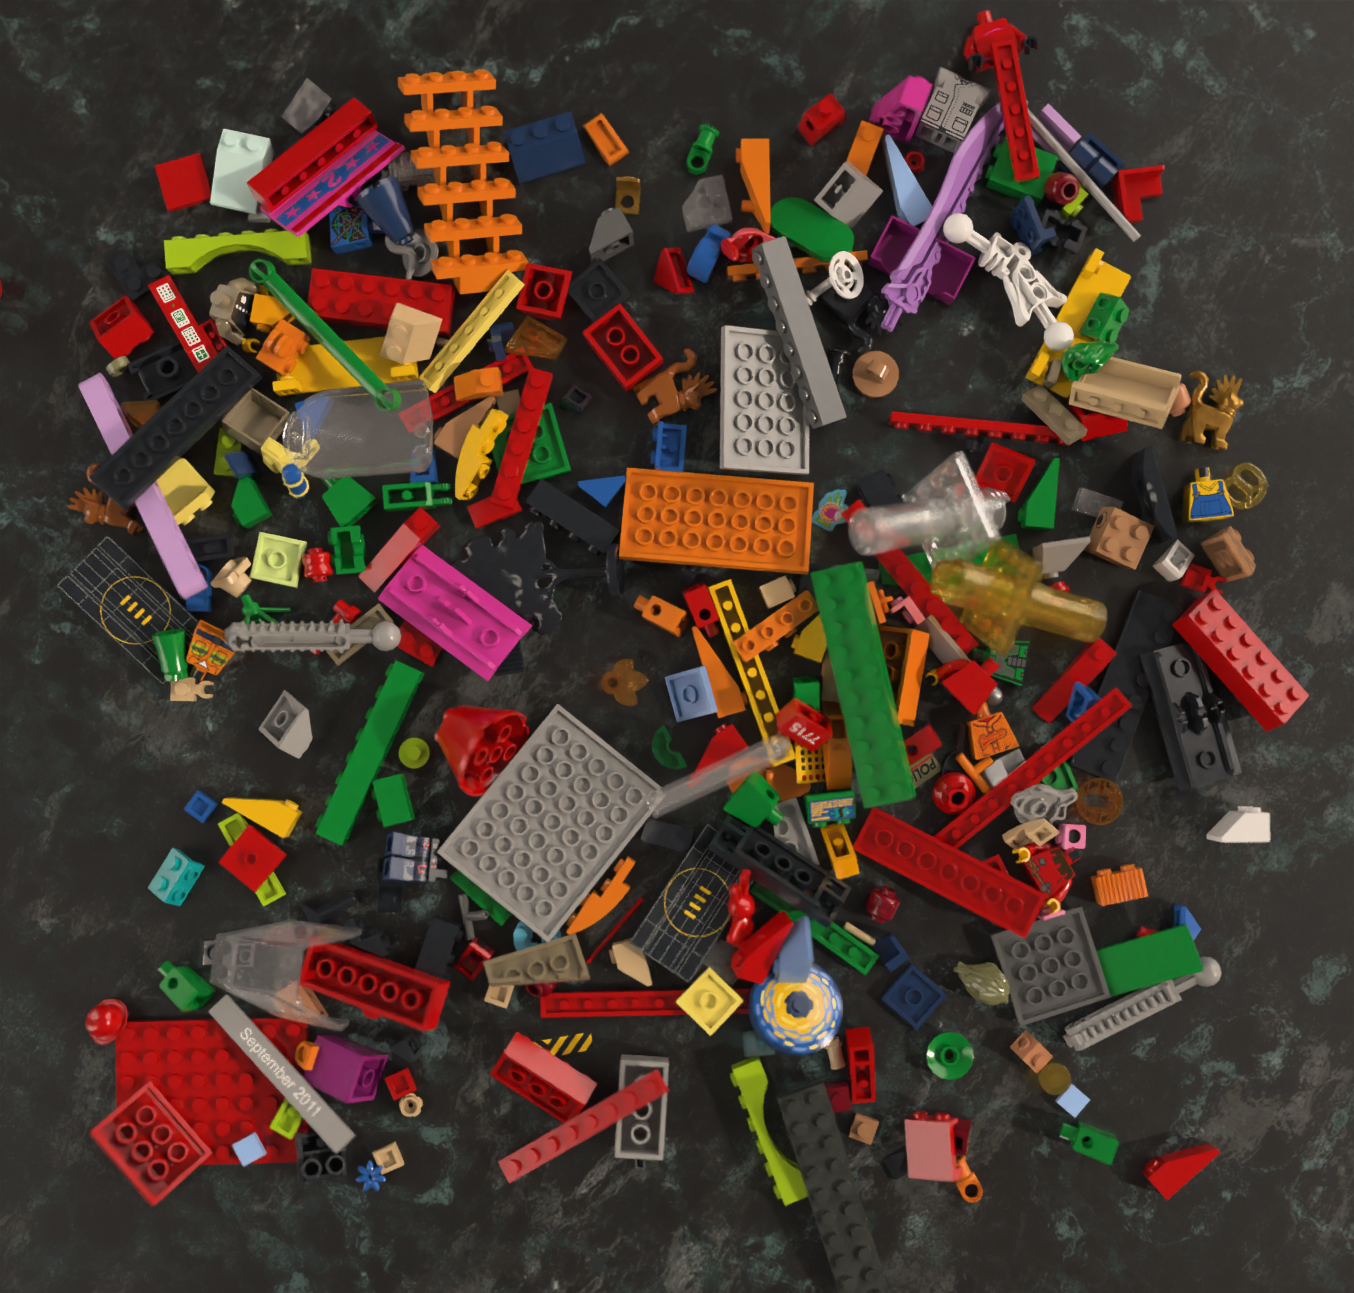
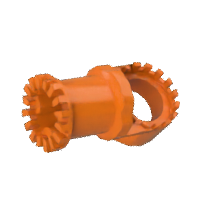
[955,1155,983,1203]

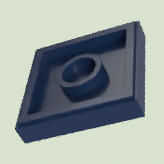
[880,962,947,1031]

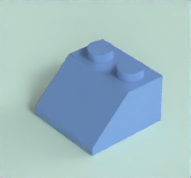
[773,917,813,983]

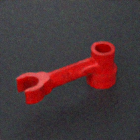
[308,599,362,655]

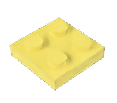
[676,966,744,1036]

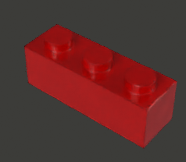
[199,319,229,355]

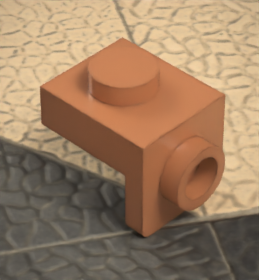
[1010,1031,1053,1073]

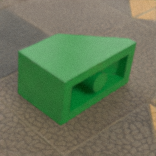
[231,475,273,529]

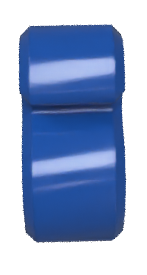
[686,224,732,283]

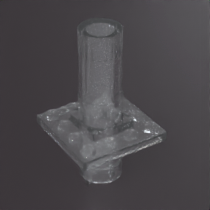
[849,451,1011,581]

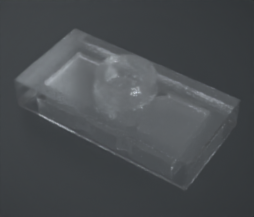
[1072,487,1124,518]

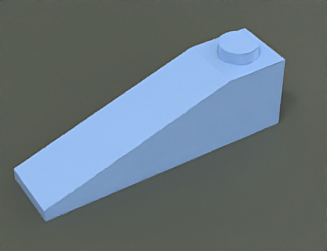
[882,134,932,229]

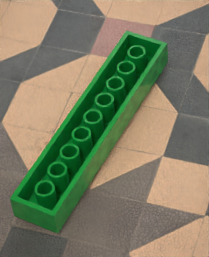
[811,562,916,808]

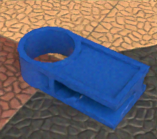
[186,564,212,612]

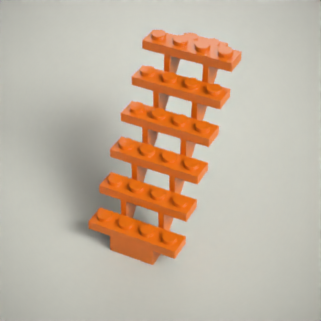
[398,69,529,294]

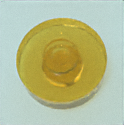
[1038,1062,1071,1095]

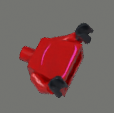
[964,10,1038,72]

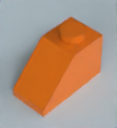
[454,367,503,401]

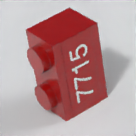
[776,698,833,752]

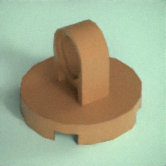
[852,351,899,398]

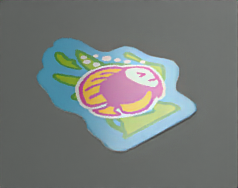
[812,489,848,531]

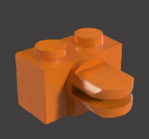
[256,318,310,377]

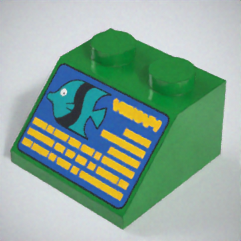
[803,789,856,828]

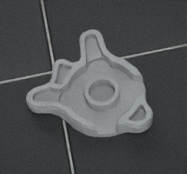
[1011,784,1078,826]

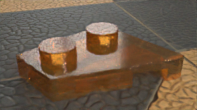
[505,316,568,359]

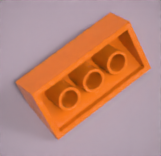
[878,626,930,727]

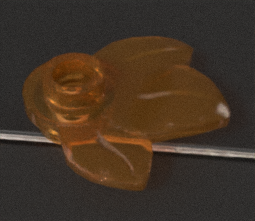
[601,659,648,706]

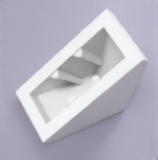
[1152,539,1195,582]

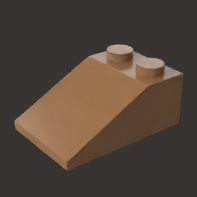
[1200,526,1256,582]

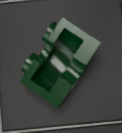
[652,725,687,769]

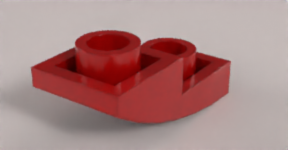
[467,496,522,529]

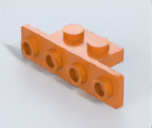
[732,590,819,662]

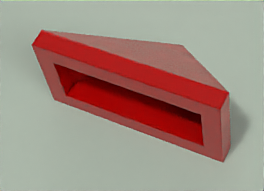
[653,248,694,294]

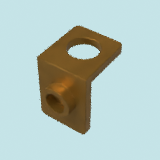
[615,176,640,215]

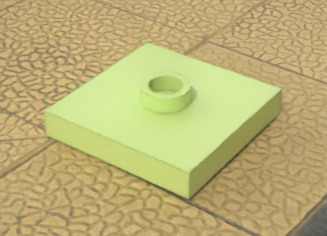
[249,532,307,588]

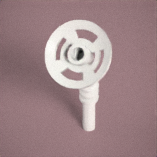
[805,251,864,305]

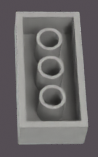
[615,1054,669,1160]

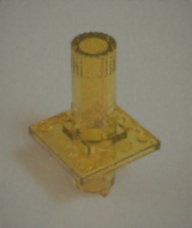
[930,535,1107,656]

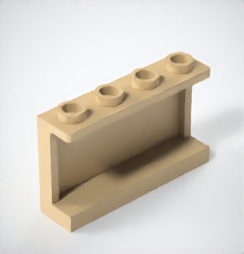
[1069,357,1181,429]

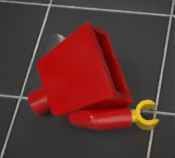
[926,657,1003,715]

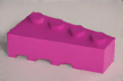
[868,76,932,144]

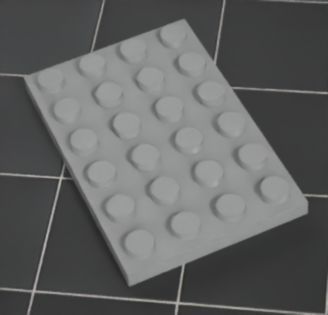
[720,325,809,475]

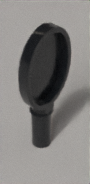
[941,724,971,778]

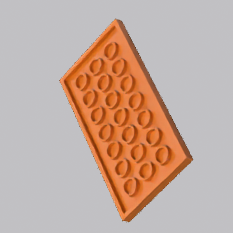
[619,468,814,575]

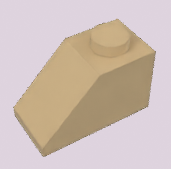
[609,938,652,986]

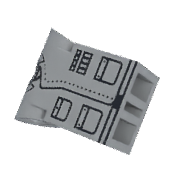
[915,67,992,153]

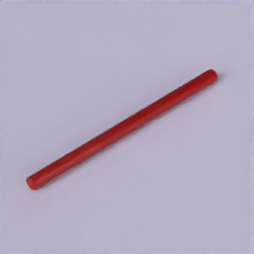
[585,897,644,964]

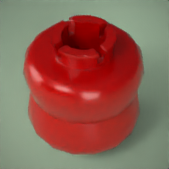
[302,548,333,583]

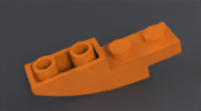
[820,700,852,791]
[566,856,636,935]

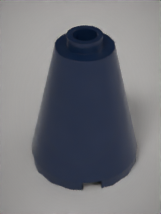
[356,176,415,246]

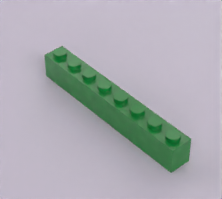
[315,660,425,846]

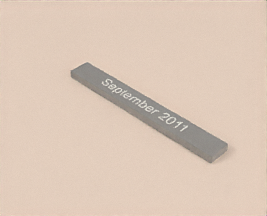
[208,995,355,1153]

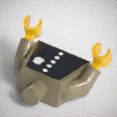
[209,278,273,353]

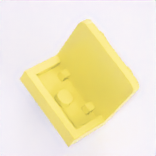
[157,458,215,526]

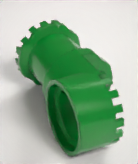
[687,124,719,175]

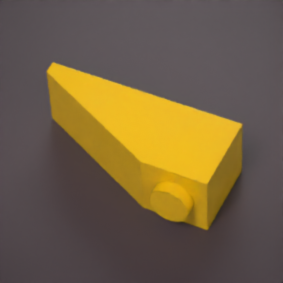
[791,614,827,663]
[222,797,303,838]

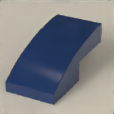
[224,452,263,480]

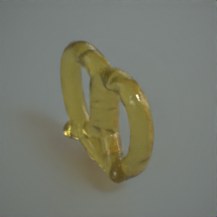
[1224,463,1268,509]

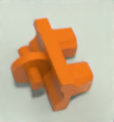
[868,581,894,626]

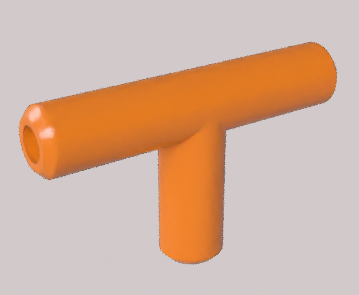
[955,753,994,793]

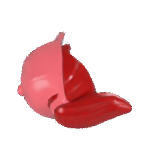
[721,227,776,263]

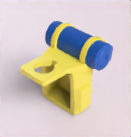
[261,437,321,499]

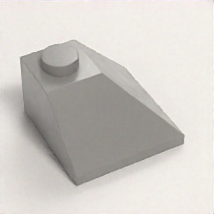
[1032,537,1090,579]
[258,690,312,759]

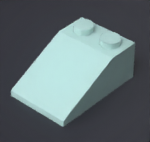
[210,129,274,214]

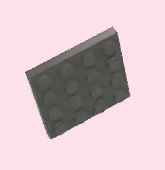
[990,905,1111,1026]

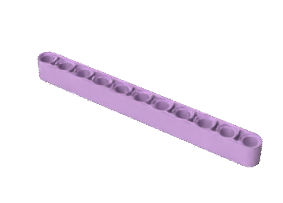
[78,373,207,599]

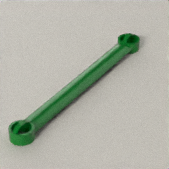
[249,259,401,412]

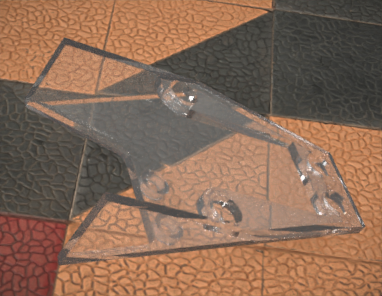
[209,920,362,1031]

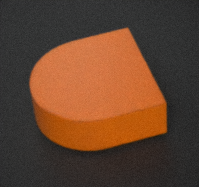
[295,1041,319,1070]

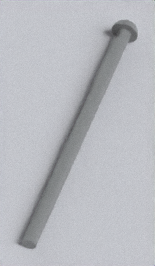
[1026,100,1141,242]

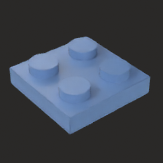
[665,666,718,722]

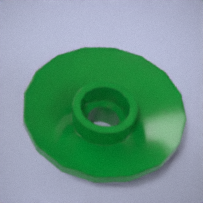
[926,1032,974,1080]

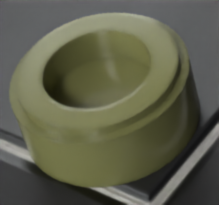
[106,356,130,377]

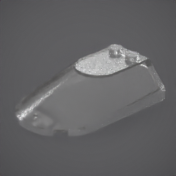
[283,380,433,478]

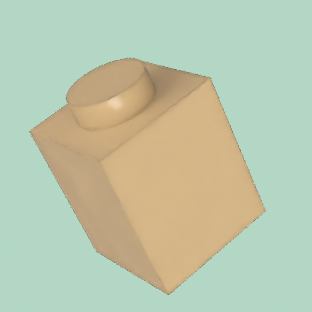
[758,575,797,610]

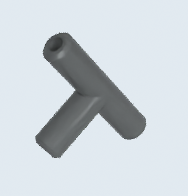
[458,893,488,941]

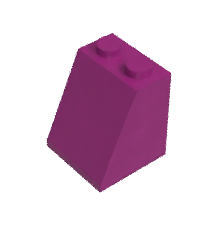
[303,1035,389,1103]

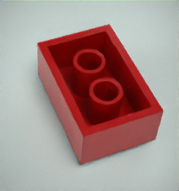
[583,303,663,393]

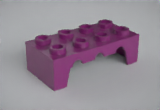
[868,215,976,306]

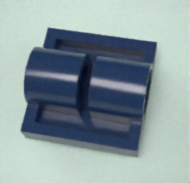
[1057,133,1125,200]

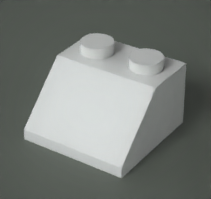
[1207,806,1270,842]

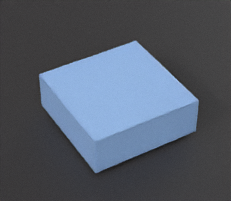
[1055,1083,1090,1118]
[232,1132,267,1167]

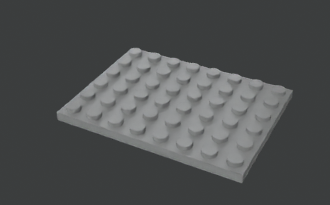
[437,704,668,943]

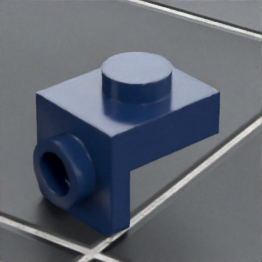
[487,322,517,361]

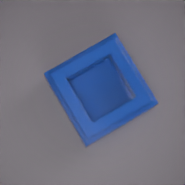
[183,790,218,823]

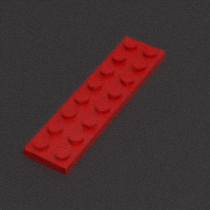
[853,806,1047,939]

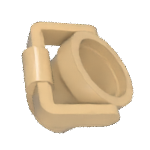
[211,557,252,598]

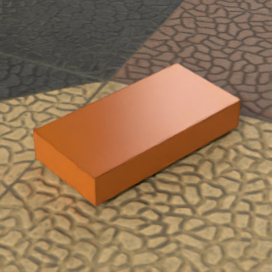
[583,113,628,166]

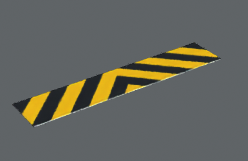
[503,1032,594,1056]

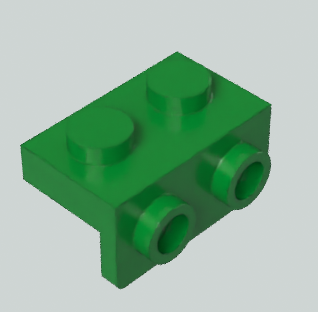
[1080,292,1130,344]

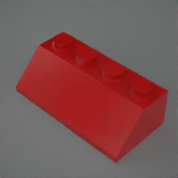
[489,1032,597,1123]

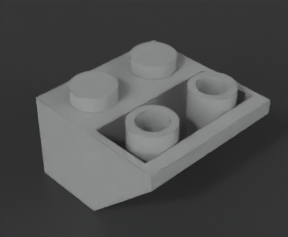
[814,160,883,228]

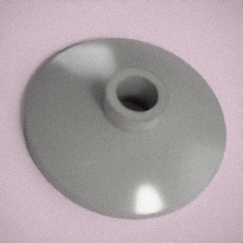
[402,229,438,277]

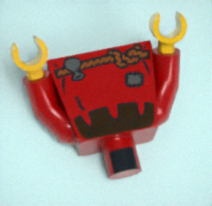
[1012,842,1081,915]

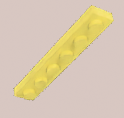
[419,270,525,393]

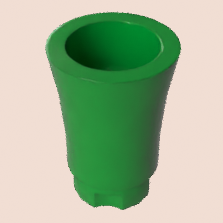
[151,629,188,681]

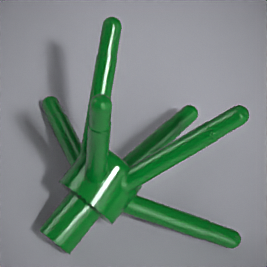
[238,594,291,638]

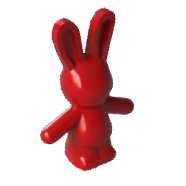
[726,869,758,948]

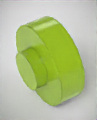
[399,738,431,768]

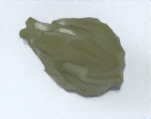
[954,961,1010,1005]

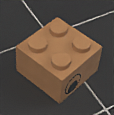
[1083,507,1154,570]

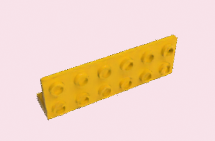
[1025,248,1131,399]
[273,337,419,396]

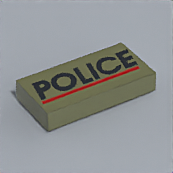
[909,753,942,788]

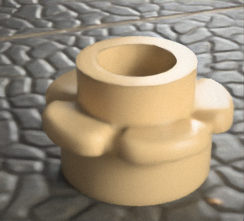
[399,1093,423,1117]

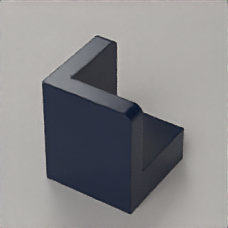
[872,932,909,972]

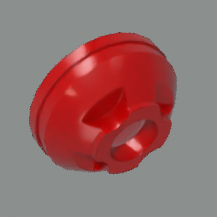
[932,772,976,815]

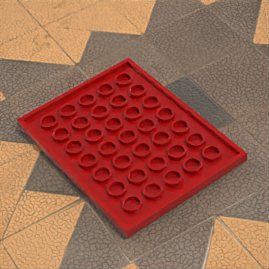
[116,1017,310,1165]

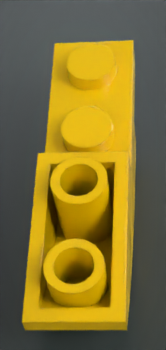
[455,409,509,500]

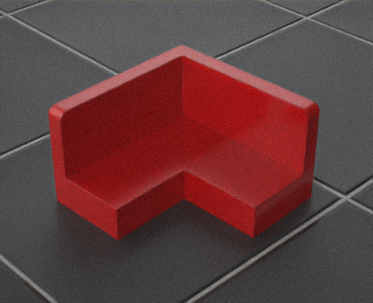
[1111,165,1165,223]

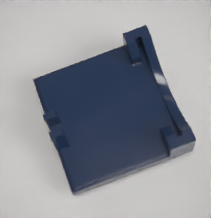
[1010,195,1056,256]

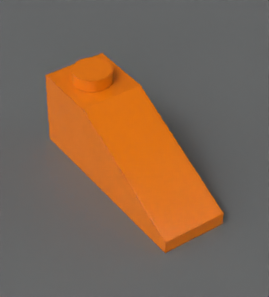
[847,121,884,175]

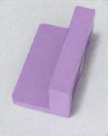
[1031,104,1081,162]

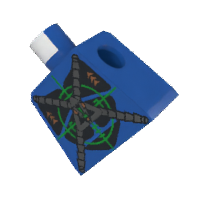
[329,205,384,254]

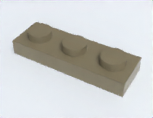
[1021,385,1088,445]
[325,603,394,666]

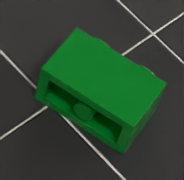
[370,773,415,827]

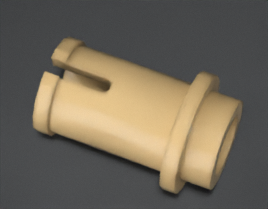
[824,1037,846,1069]

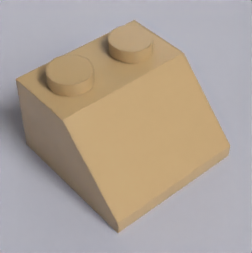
[380,303,442,364]

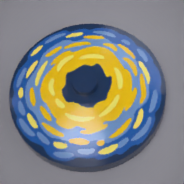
[748,962,843,1056]

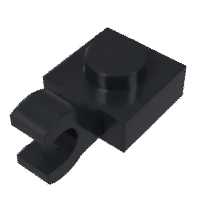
[963,437,1007,462]

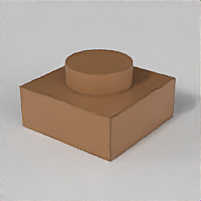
[848,1112,879,1145]

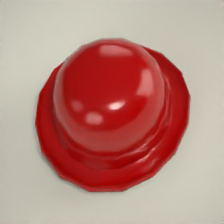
[85,999,128,1045]

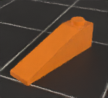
[736,139,771,234]
[691,626,748,718]

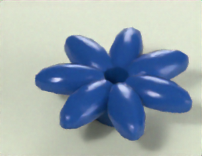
[356,1160,386,1191]

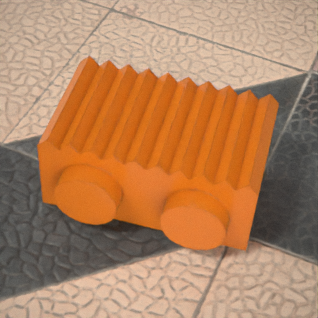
[1091,864,1148,906]

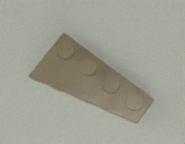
[483,933,590,987]

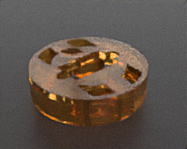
[1074,777,1123,825]

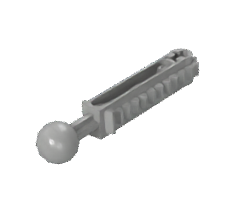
[225,619,401,653]
[1063,956,1222,1051]

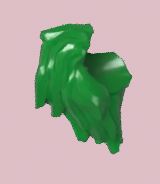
[1060,340,1119,382]

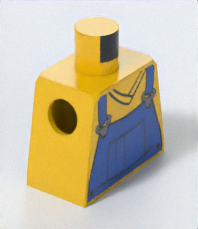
[1182,467,1234,523]

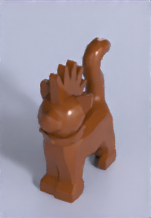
[633,349,717,427]
[67,463,143,537]

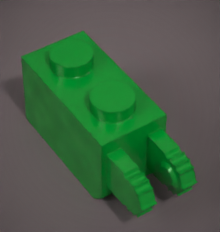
[382,482,452,512]

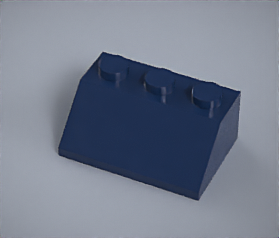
[504,111,586,185]

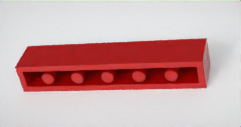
[246,98,378,213]

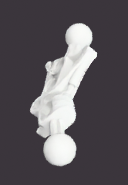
[943,213,1074,352]

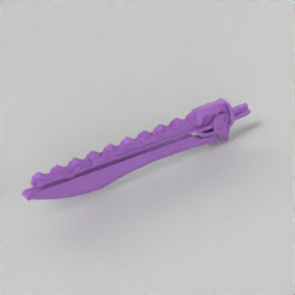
[881,102,1005,332]

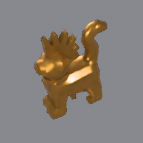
[1179,370,1243,451]

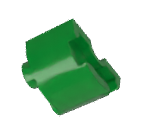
[328,525,366,574]

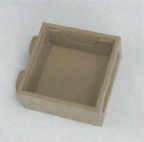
[222,388,291,456]

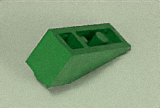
[1018,458,1060,531]

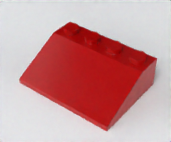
[89,1081,212,1207]

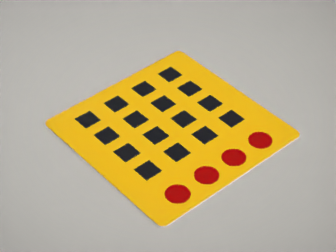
[795,742,826,784]

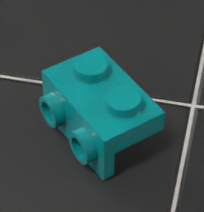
[148,848,204,906]

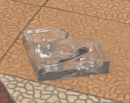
[682,175,733,232]

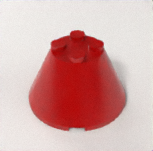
[435,705,529,796]

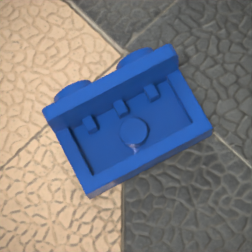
[651,421,687,472]

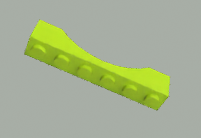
[164,229,312,274]
[729,1055,808,1205]

